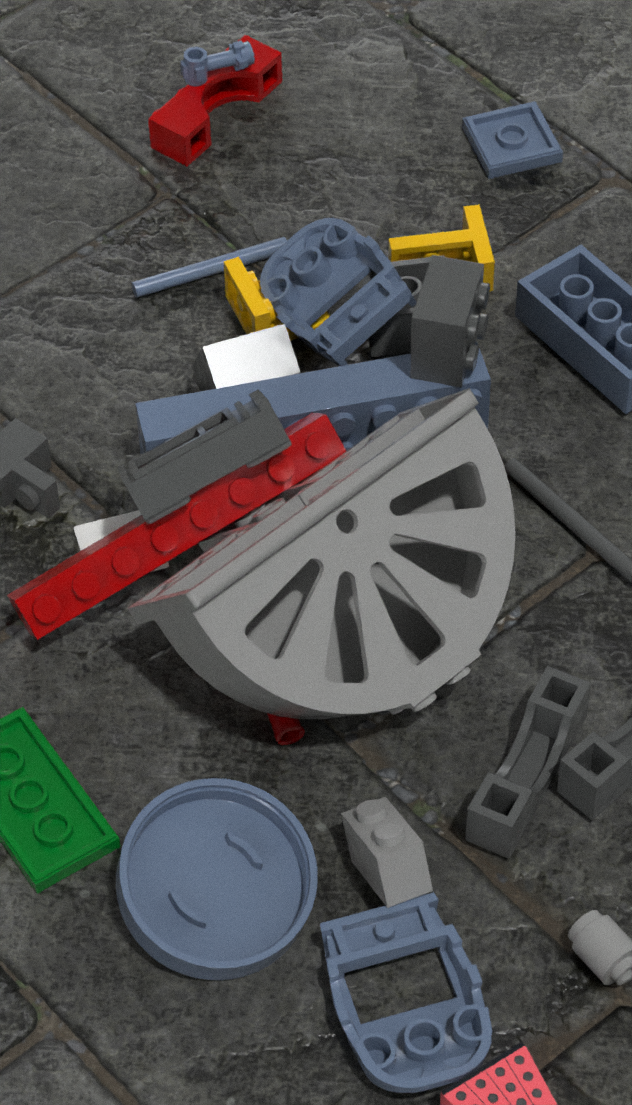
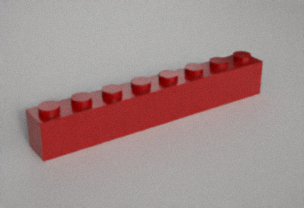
[7,412,346,640]

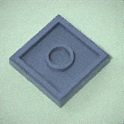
[462,101,563,179]

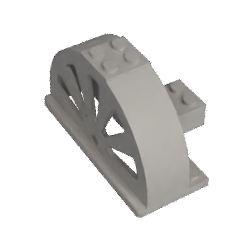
[127,388,515,719]

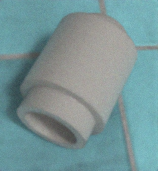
[568,910,632,985]

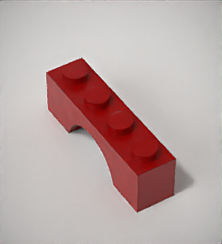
[148,35,282,167]

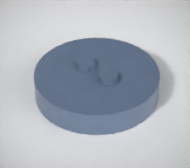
[116,778,318,980]

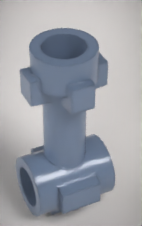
[180,41,255,86]

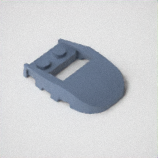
[260,218,416,366]
[320,892,492,1093]

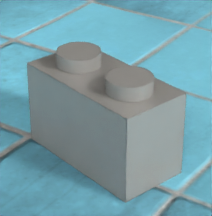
[341,797,433,908]

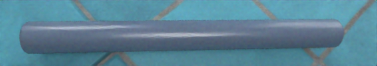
[131,237,287,298]

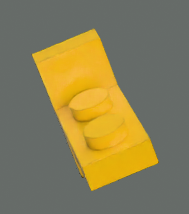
[388,204,495,291]

